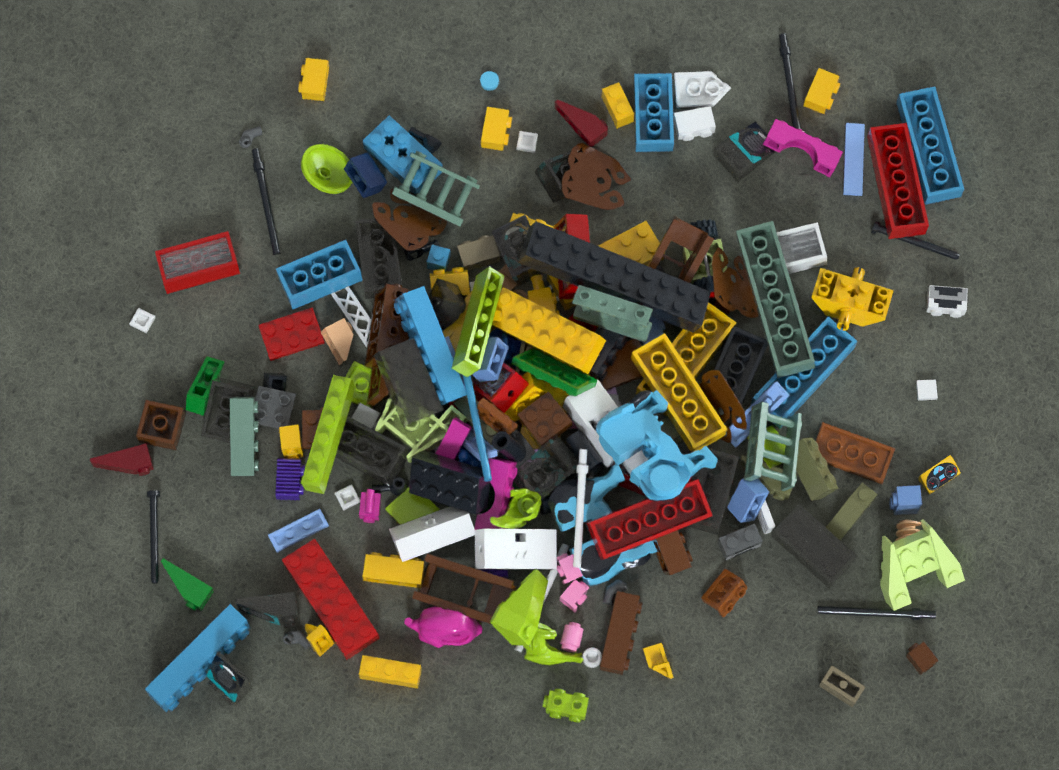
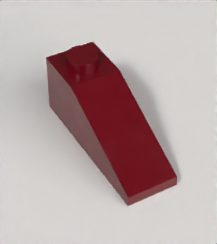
[555,100,608,147]
[90,443,154,476]

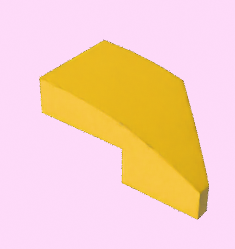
[642,643,673,679]

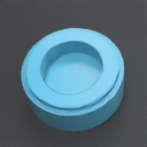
[480,71,499,91]

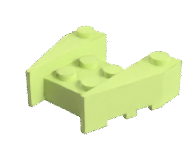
[375,369,467,463]
[880,519,965,611]

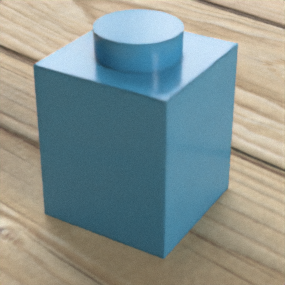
[427,245,451,272]

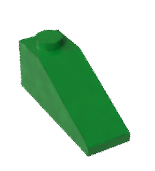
[186,356,225,416]
[161,558,214,611]

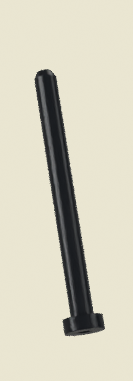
[871,220,960,260]
[147,490,160,584]

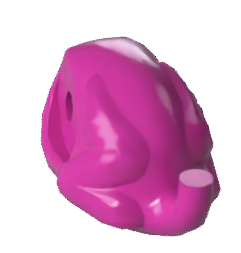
[404,606,483,648]

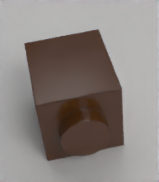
[906,642,938,675]

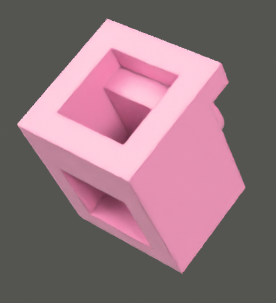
[557,553,583,585]
[560,579,589,613]

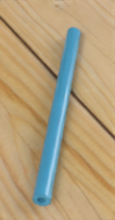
[463,375,492,481]

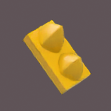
[305,624,334,657]

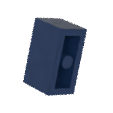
[344,152,387,198]

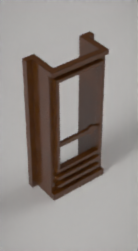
[648,216,714,283]
[412,554,517,624]

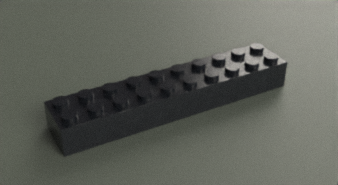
[518,221,711,333]

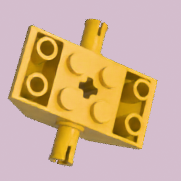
[811,267,894,331]

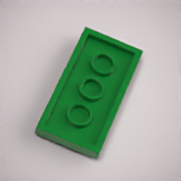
[512,348,597,396]

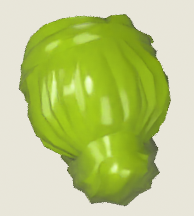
[490,488,541,529]
[523,623,584,665]

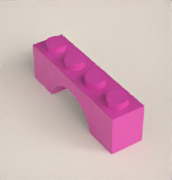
[763,119,843,177]
[474,457,517,530]

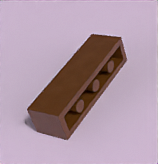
[600,591,643,675]

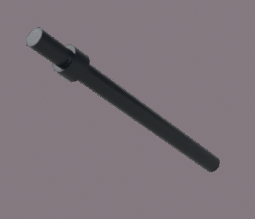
[779,33,801,129]
[252,148,281,255]
[817,606,936,620]

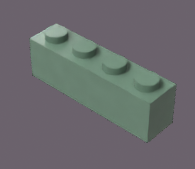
[230,397,259,476]

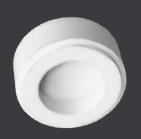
[582,647,602,668]

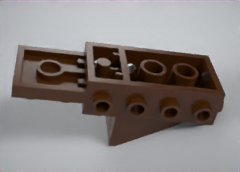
[365,284,415,406]

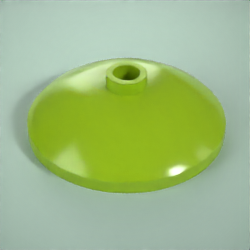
[301,144,352,194]

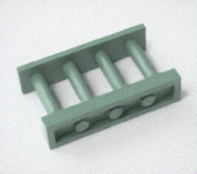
[392,151,480,226]
[572,285,653,342]
[744,402,802,491]

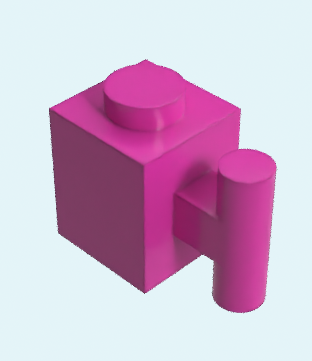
[359,489,382,523]

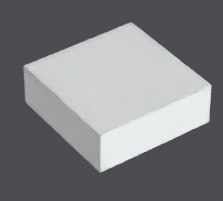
[516,131,538,153]
[129,308,156,333]
[916,379,938,401]
[335,484,360,511]

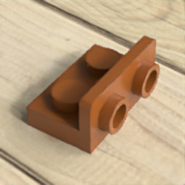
[477,398,518,435]
[302,407,323,449]
[701,569,747,617]

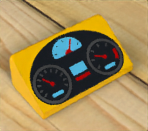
[918,455,961,495]

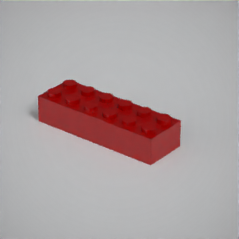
[867,123,929,239]
[586,479,713,559]
[282,539,380,660]

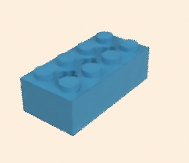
[634,73,674,152]
[363,116,443,195]
[276,240,363,309]

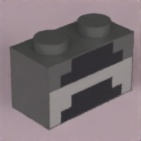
[718,524,763,561]

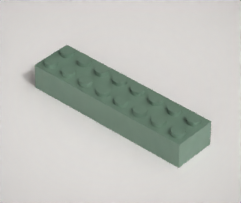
[736,221,815,378]

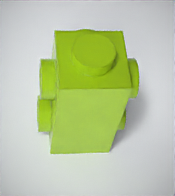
[543,689,589,723]

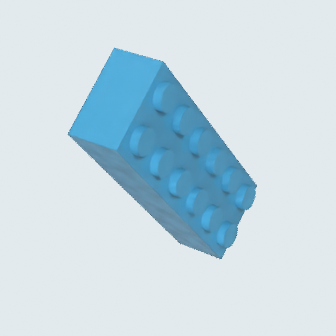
[896,87,964,204]
[394,286,467,407]
[751,317,857,429]
[145,604,250,712]

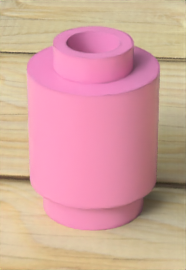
[560,622,584,652]

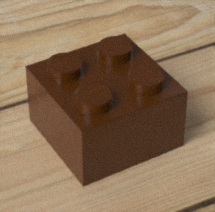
[517,391,572,449]
[136,400,186,450]
[653,530,693,575]

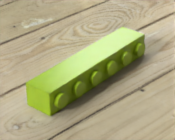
[452,266,505,377]
[301,375,356,494]

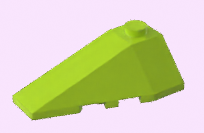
[490,569,548,646]

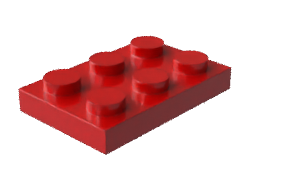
[258,307,325,361]

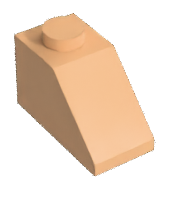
[321,318,354,365]

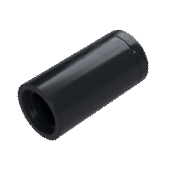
[565,430,603,473]
[492,432,526,463]

